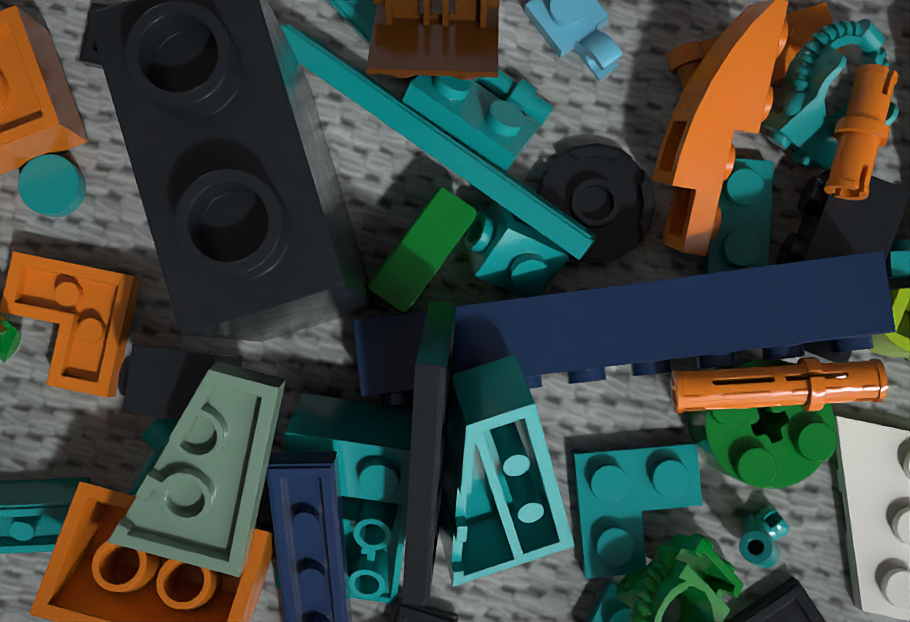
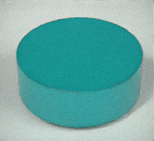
[18,154,86,217]

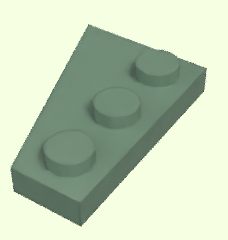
[108,362,286,577]

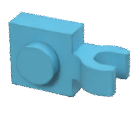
[524,0,623,81]

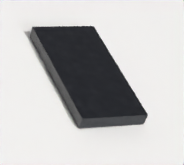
[402,301,456,606]

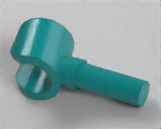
[129,418,178,496]

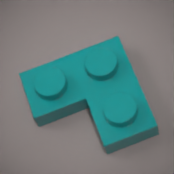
[572,442,703,578]

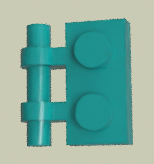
[402,68,555,173]

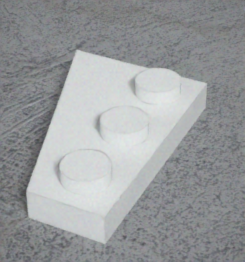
[834,416,910,621]

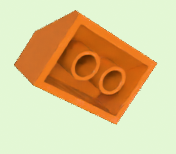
[29,481,275,622]

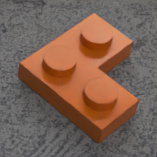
[0,251,142,398]

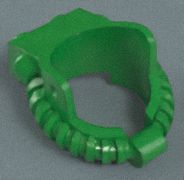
[616,533,744,622]

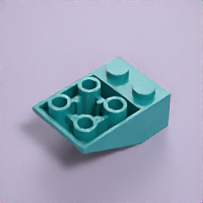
[275,393,413,604]

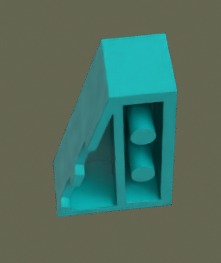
[440,354,574,587]

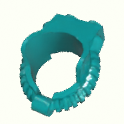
[761,19,899,170]

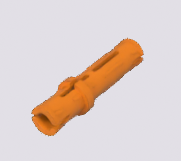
[670,357,888,414]

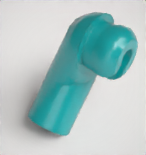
[739,505,789,569]

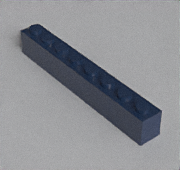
[353,251,896,406]

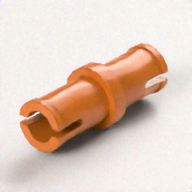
[824,64,899,200]

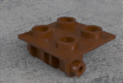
[366,0,500,80]

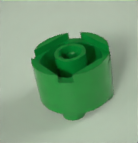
[687,359,837,489]

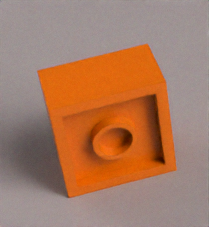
[0,5,89,175]

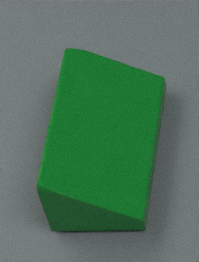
[367,187,477,313]

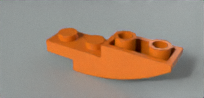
[651,0,789,256]

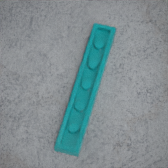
[281,24,596,260]

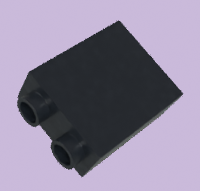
[87,0,377,342]

